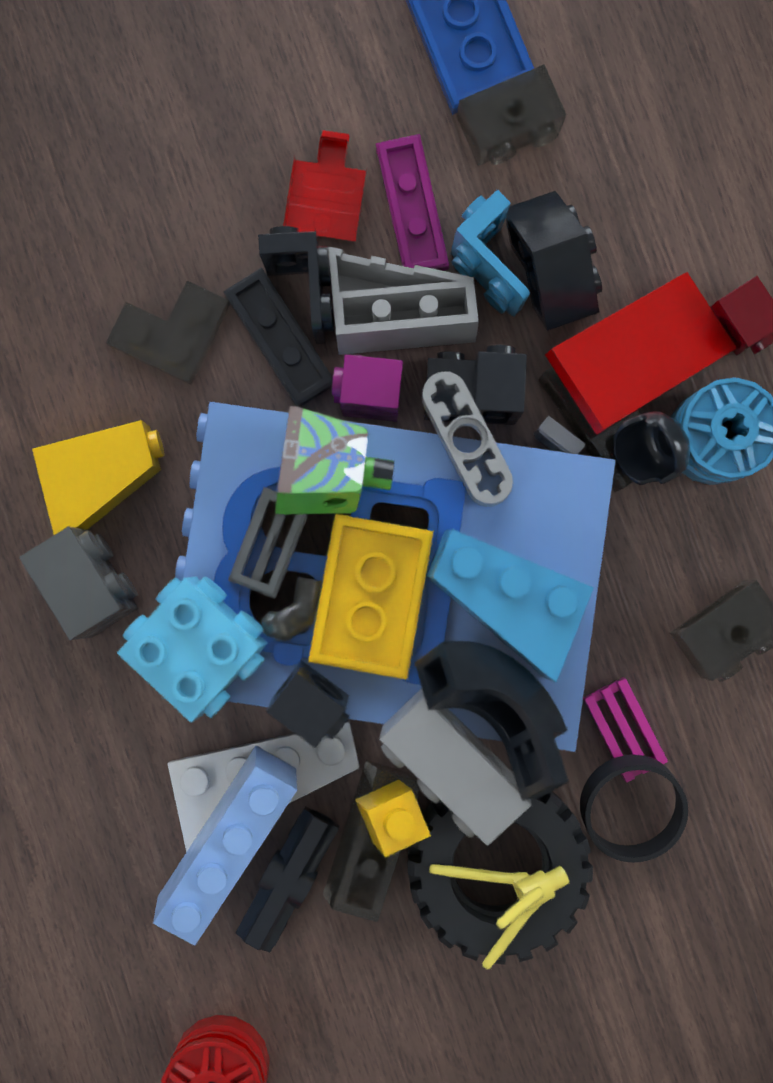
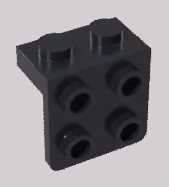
[258,226,334,344]

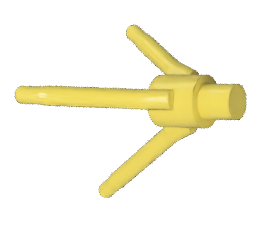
[429,864,569,969]

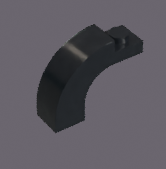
[415,641,569,801]

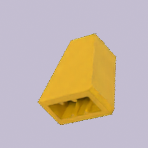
[32,420,165,535]

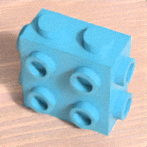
[117,576,268,722]

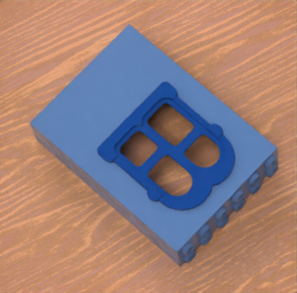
[175,401,615,752]

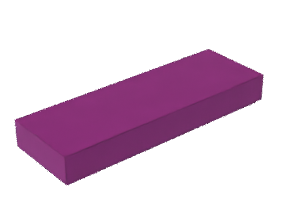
[375,134,449,271]

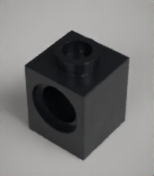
[266,660,349,748]

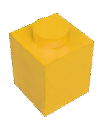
[355,780,431,857]

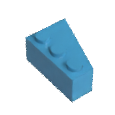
[426,529,594,683]

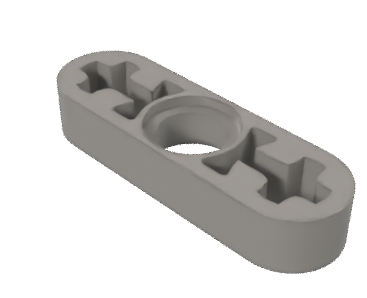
[422,372,513,507]

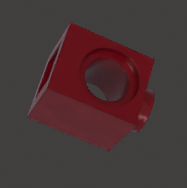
[711,276,773,356]

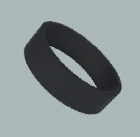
[580,755,688,863]

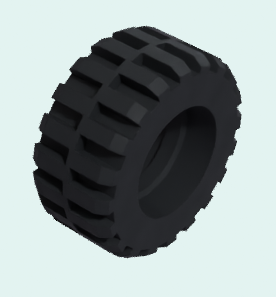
[407,771,593,964]

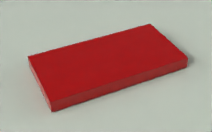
[545,272,737,435]

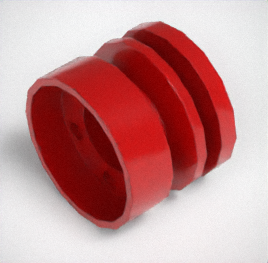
[161,1015,270,1083]

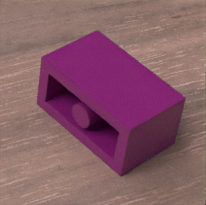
[332,354,403,422]

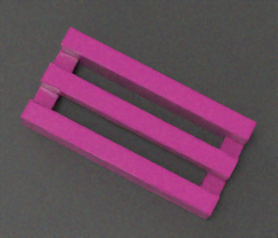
[583,677,668,783]

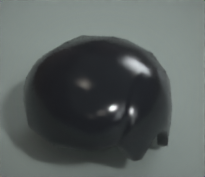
[613,411,690,485]

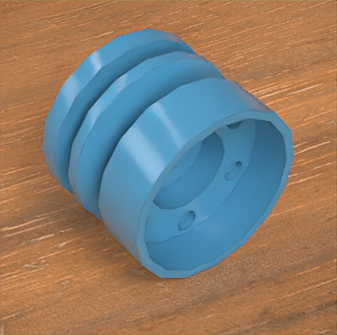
[670,377,773,485]

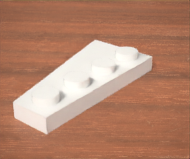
[167,721,360,852]

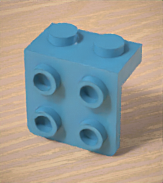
[450,189,530,316]

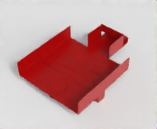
[283,130,367,242]

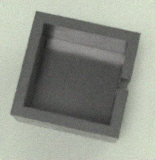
[19,526,139,640]

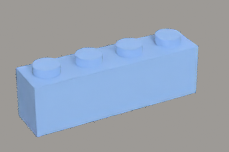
[153,746,297,946]

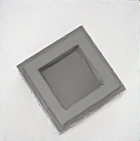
[533,415,586,454]

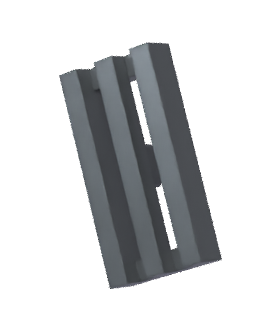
[228,487,308,598]

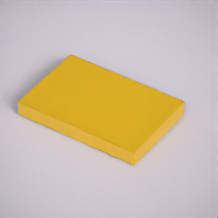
[308,514,433,680]

